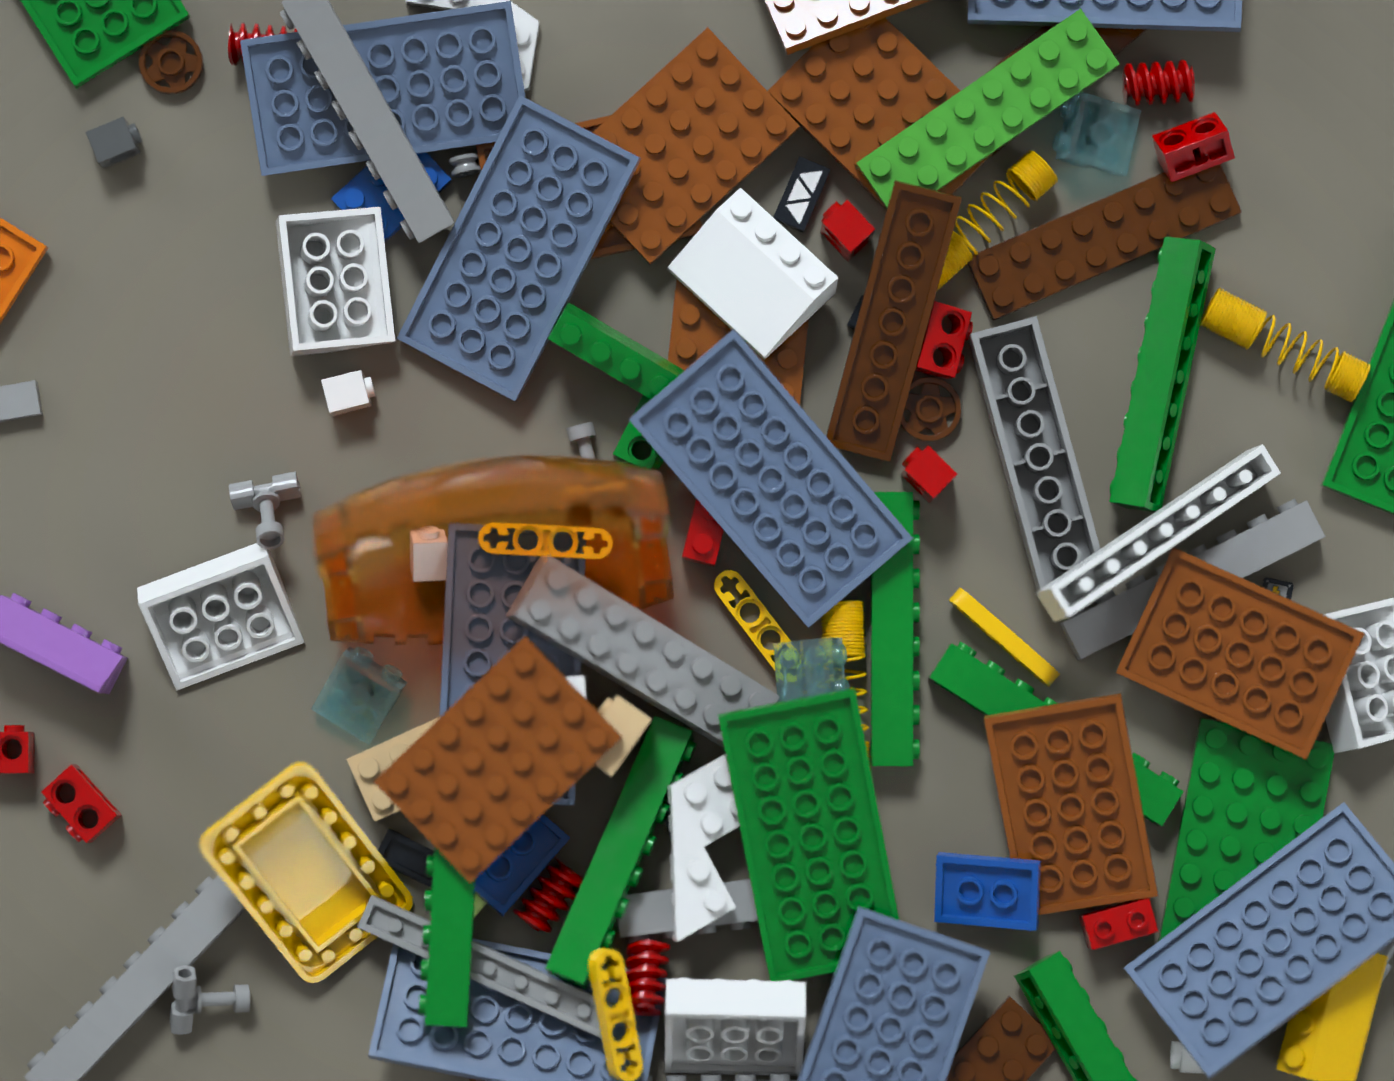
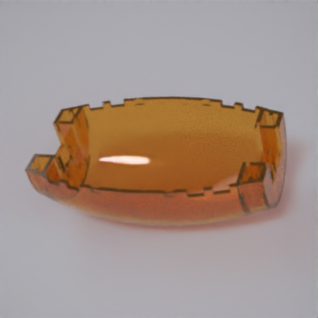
[313,455,674,645]

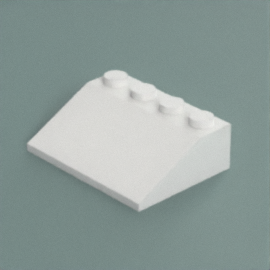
[667,188,838,360]
[276,207,395,356]
[137,543,304,691]
[1324,598,1394,753]
[665,978,806,1076]

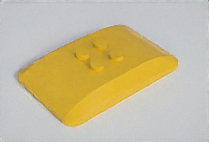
[199,762,413,983]

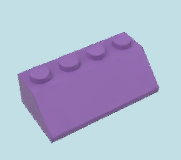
[0,593,128,694]

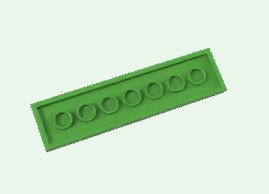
[856,8,1120,209]

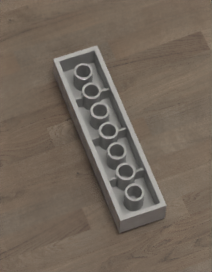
[968,316,1100,600]
[506,555,780,749]

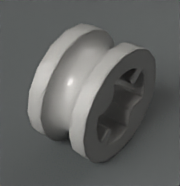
[449,153,481,178]

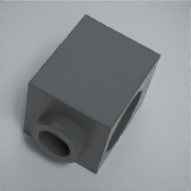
[86,117,143,169]

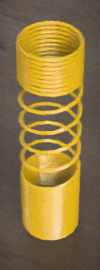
[937,150,1058,291]
[1200,287,1371,403]
[821,601,871,768]

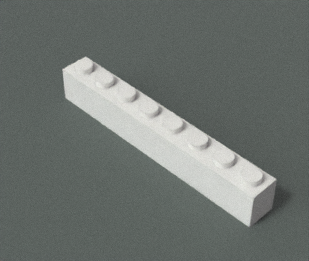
[1036,444,1281,622]

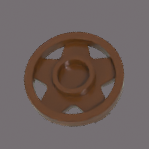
[139,30,203,94]
[901,377,961,441]

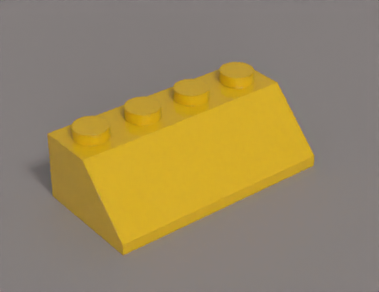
[1276,953,1388,1081]

